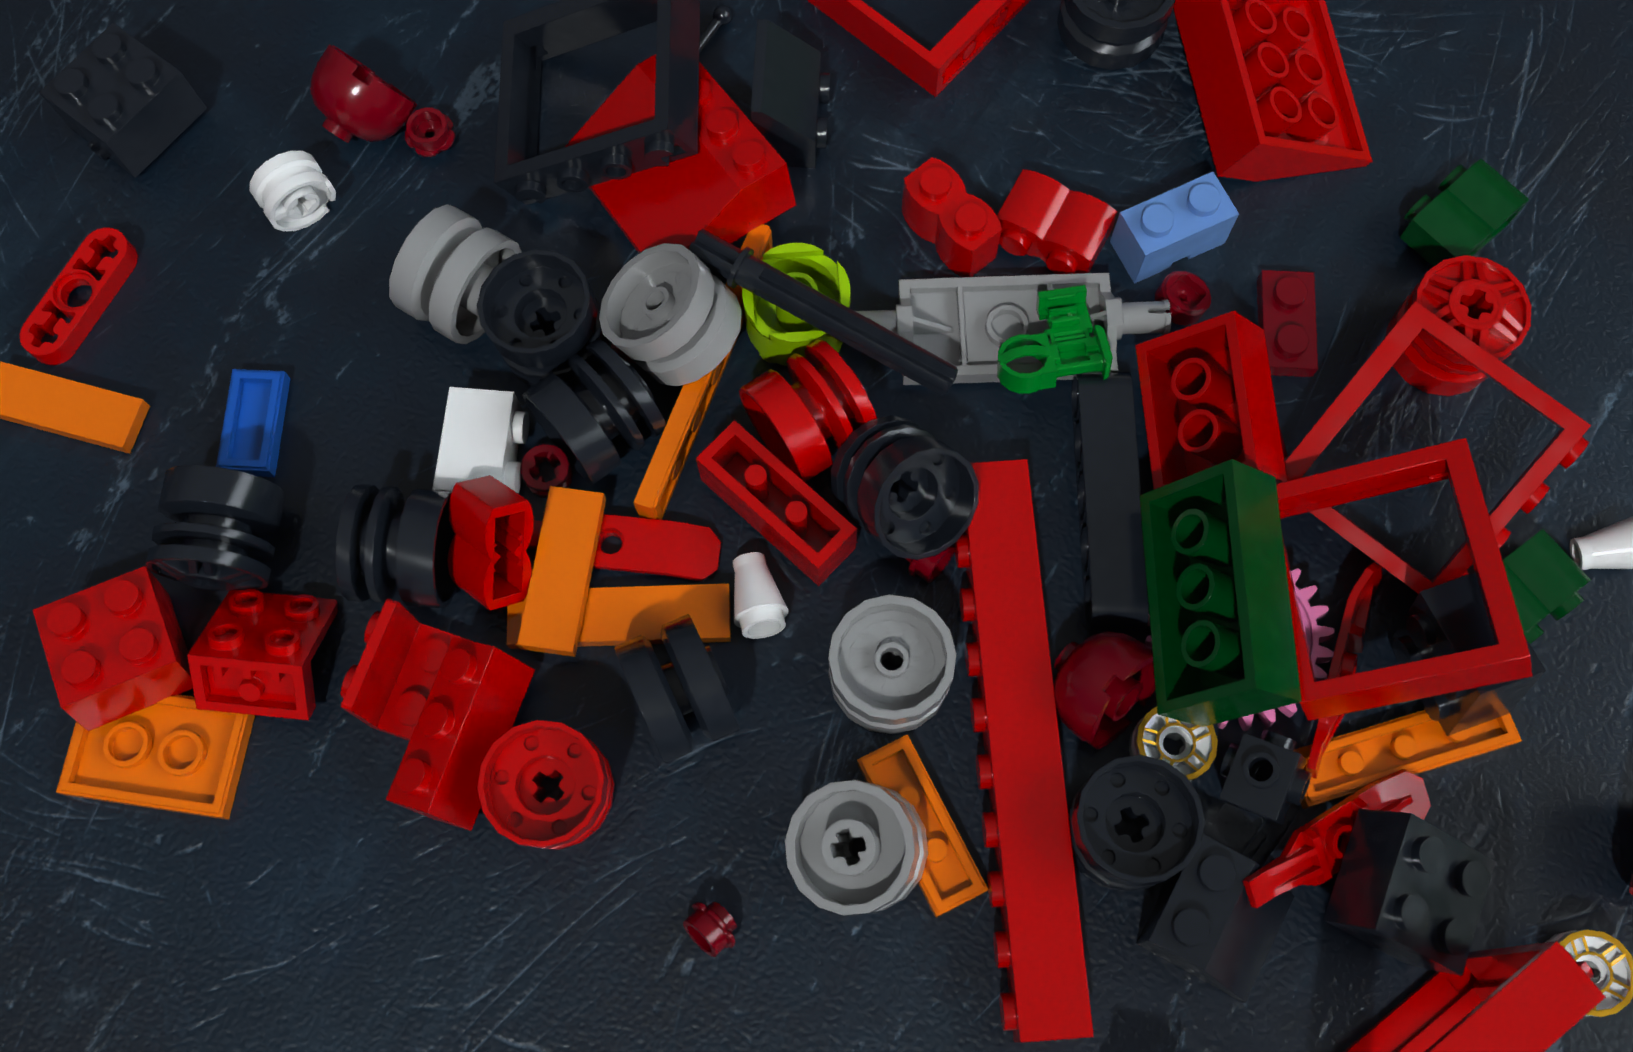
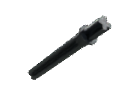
[689,229,958,395]

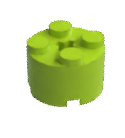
[742,243,850,366]

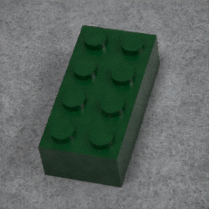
[1140,459,1302,727]

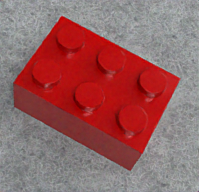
[1135,311,1287,490]

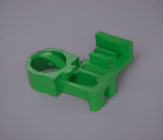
[997,285,1113,394]

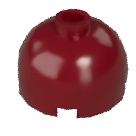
[310,44,418,143]
[1054,631,1156,749]

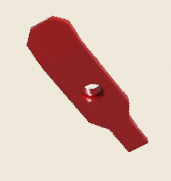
[528,514,721,582]
[1307,563,1382,779]
[1243,769,1431,908]

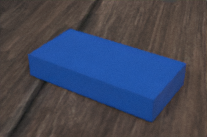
[216,369,291,477]

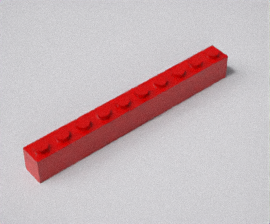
[954,459,1094,1043]

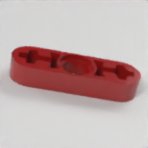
[20,227,138,365]

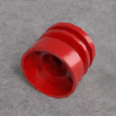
[1386,255,1532,396]
[739,338,877,482]
[477,720,615,850]

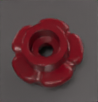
[405,107,455,157]
[905,545,955,583]
[683,901,737,957]

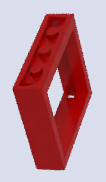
[807,0,1031,98]
[1285,301,1592,594]
[1276,438,1532,721]
[1343,941,1606,1052]

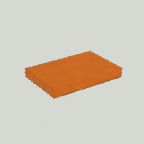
[56,695,255,820]

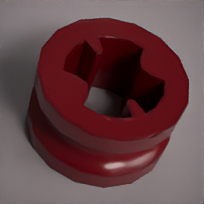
[520,444,573,498]

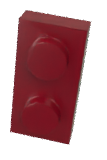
[1257,270,1318,377]

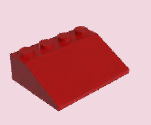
[1173,0,1373,182]
[565,54,796,254]

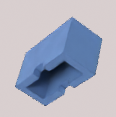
[1110,172,1239,284]

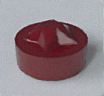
[1154,271,1211,325]

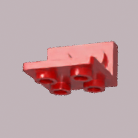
[187,589,338,720]
[341,598,472,741]

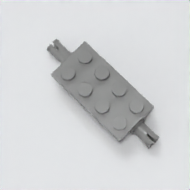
[855,273,1171,385]

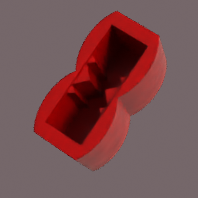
[902,157,1002,277]
[997,169,1117,274]
[447,475,534,611]

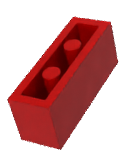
[696,420,857,586]
[386,637,535,831]

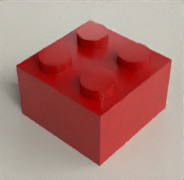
[33,566,193,731]

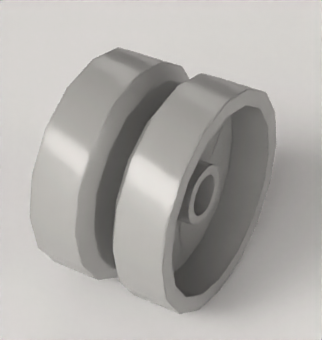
[389,204,522,344]
[599,243,742,387]
[828,594,957,734]
[785,780,929,915]

